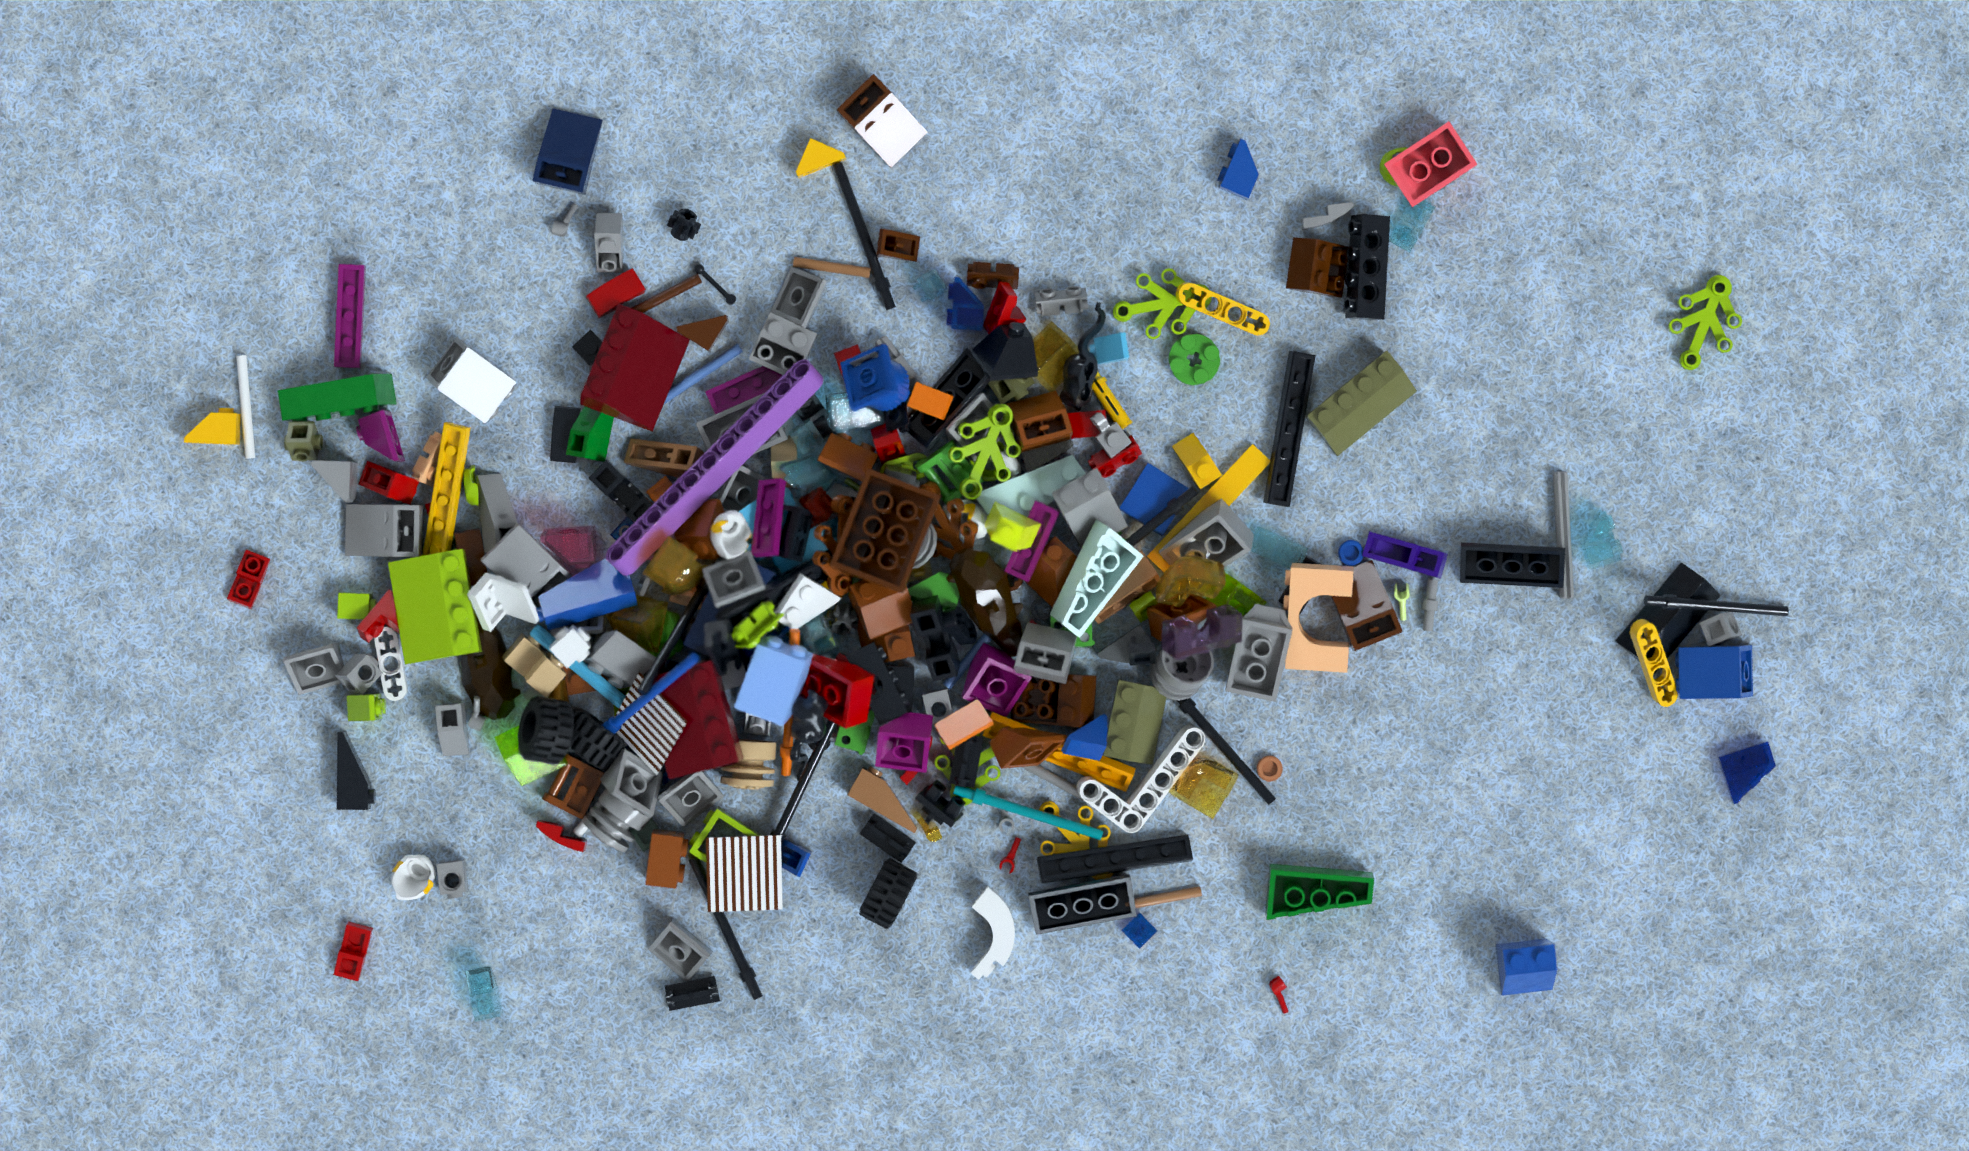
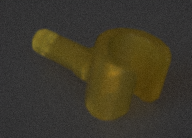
[913,811,942,842]

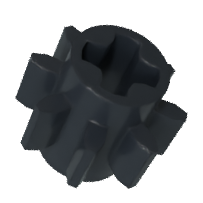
[667,209,701,241]

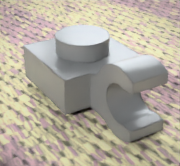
[1090,412,1132,458]

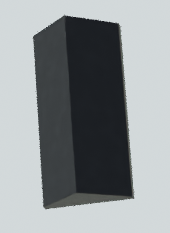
[907,348,990,452]
[1460,542,1566,588]
[1615,562,1721,674]
[1028,874,1137,935]

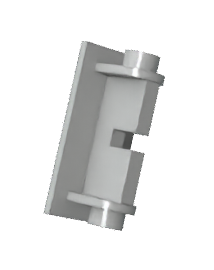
[1035,286,1088,316]

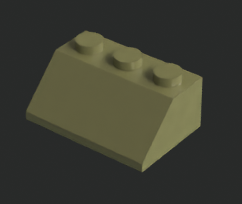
[1103,679,1167,765]

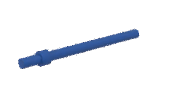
[603,653,699,734]

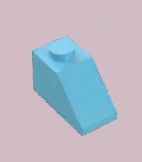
[1089,332,1129,365]

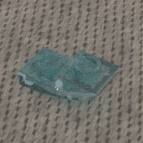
[1389,200,1436,253]
[1251,526,1309,569]

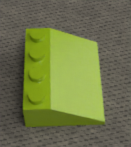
[388,549,482,665]

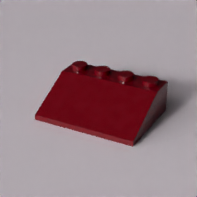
[580,304,690,432]
[652,660,744,779]

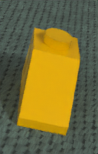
[184,408,241,445]
[1172,433,1222,489]

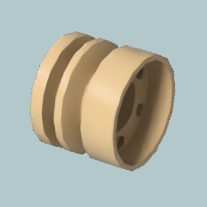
[720,739,777,789]

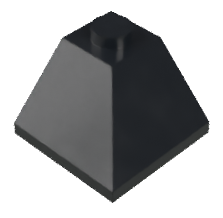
[972,322,1038,381]

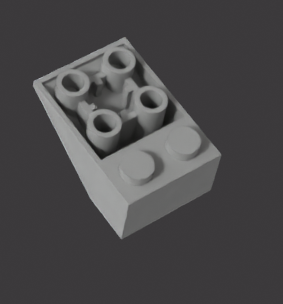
[345,504,424,557]
[480,523,573,611]

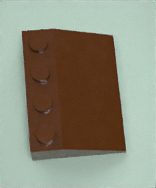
[830,468,941,593]

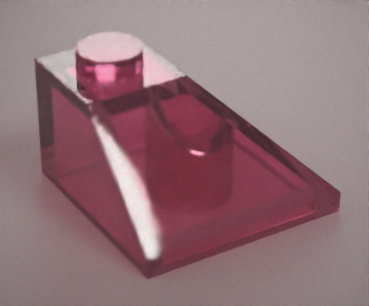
[540,525,596,569]

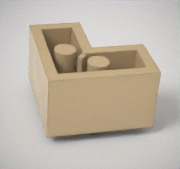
[502,633,566,697]

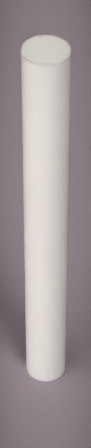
[236,355,255,459]

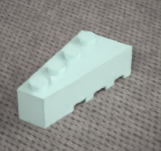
[976,455,1086,517]
[1050,519,1143,638]

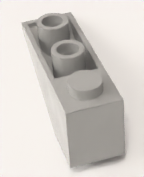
[476,474,518,553]

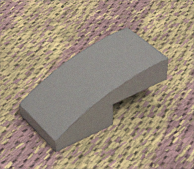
[1301,202,1354,230]

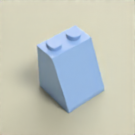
[734,636,813,726]

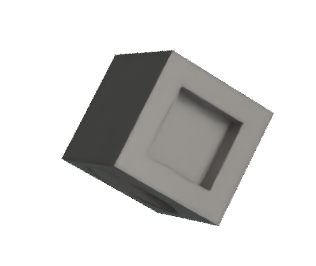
[1700,612,1742,647]
[335,654,383,695]
[922,689,953,725]
[436,859,469,899]

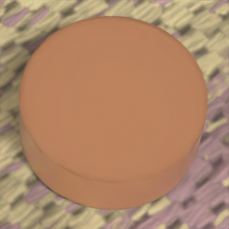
[1256,755,1283,782]

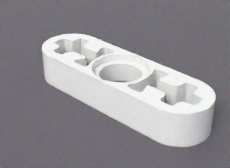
[374,627,408,701]

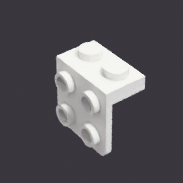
[468,573,539,632]

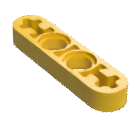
[1176,282,1270,336]
[1630,619,1678,707]

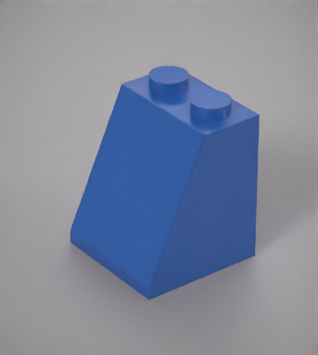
[1675,645,1753,699]
[1495,939,1557,996]

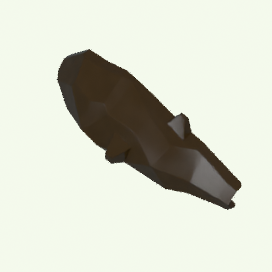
[946,547,1024,657]
[461,615,521,720]

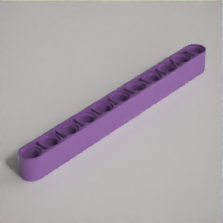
[606,359,823,576]

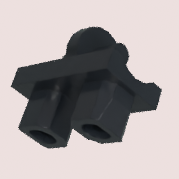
[915,780,965,827]

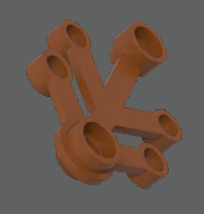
[919,481,978,560]
[813,494,854,596]

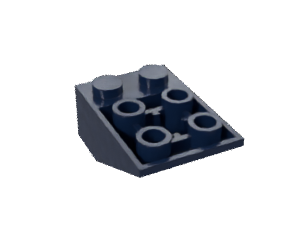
[532,108,603,195]

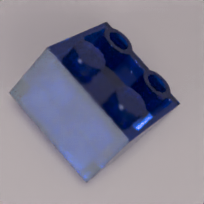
[946,277,984,333]

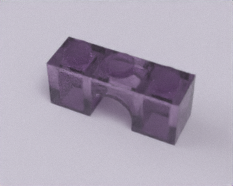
[1162,604,1242,660]

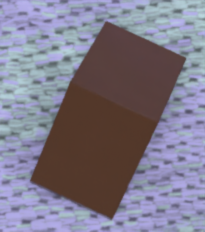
[876,228,920,262]
[676,315,729,352]

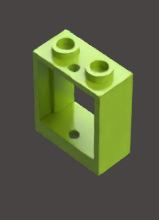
[688,807,762,863]

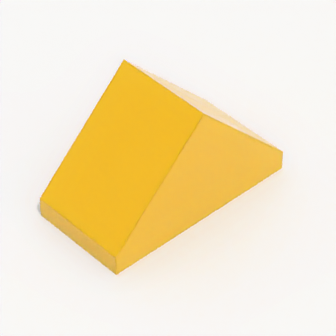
[796,138,846,178]

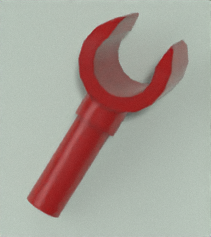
[999,837,1022,874]
[1269,976,1289,1014]

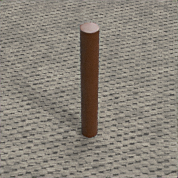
[632,273,702,313]

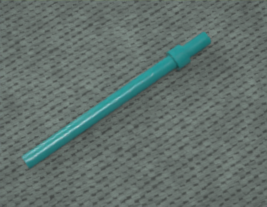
[953,785,1104,840]

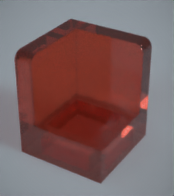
[799,486,833,529]

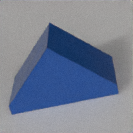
[1061,713,1108,761]
[781,839,812,877]

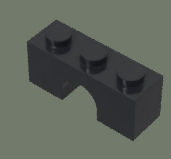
[588,460,653,522]
[910,595,960,682]
[846,641,911,725]

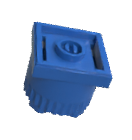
[840,344,910,411]

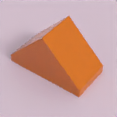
[907,382,954,420]

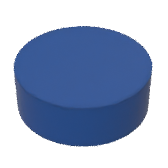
[1338,540,1364,566]

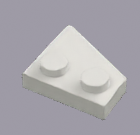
[774,573,841,629]

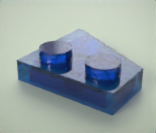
[1718,741,1776,804]

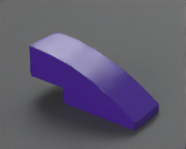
[1362,531,1448,579]

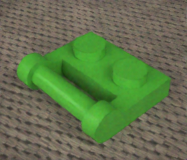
[915,439,983,505]

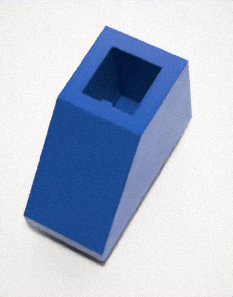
[1217,139,1259,200]

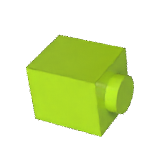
[337,593,377,620]

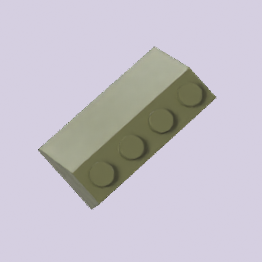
[1305,350,1417,456]

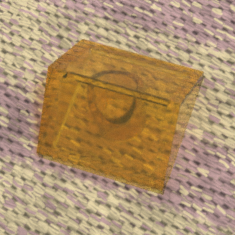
[1033,321,1079,392]
[606,595,668,653]

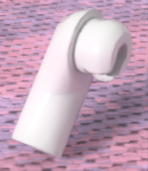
[988,451,1022,478]

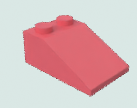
[1384,121,1477,207]

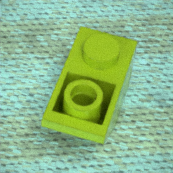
[347,693,386,721]

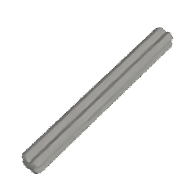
[1553,471,1574,599]

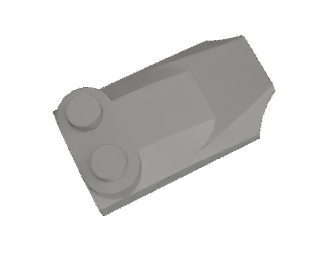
[696,393,795,455]
[1225,604,1293,702]

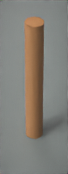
[793,257,871,278]
[1125,886,1202,908]

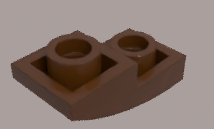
[454,528,487,586]

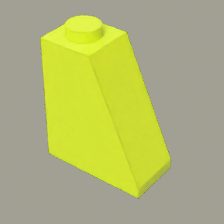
[984,502,1041,551]

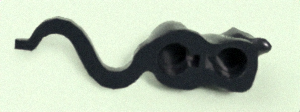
[1059,302,1106,411]
[790,689,829,781]

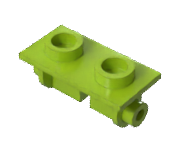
[732,601,784,649]

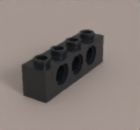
[1344,214,1390,320]

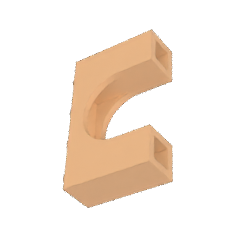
[1283,563,1354,673]

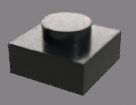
[572,329,602,366]

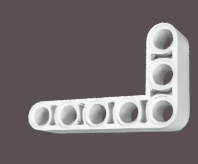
[1076,724,1205,833]

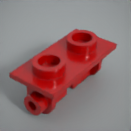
[1087,435,1142,478]

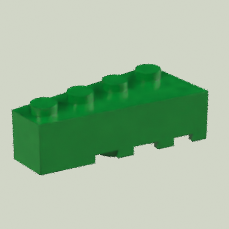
[277,374,397,422]
[1265,863,1374,920]

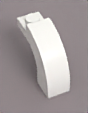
[971,886,1015,980]

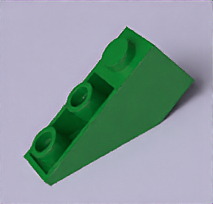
[566,406,614,462]

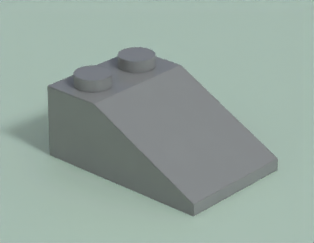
[1159,498,1254,589]

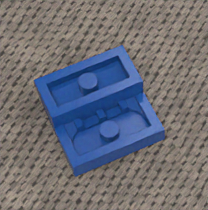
[1119,463,1189,536]

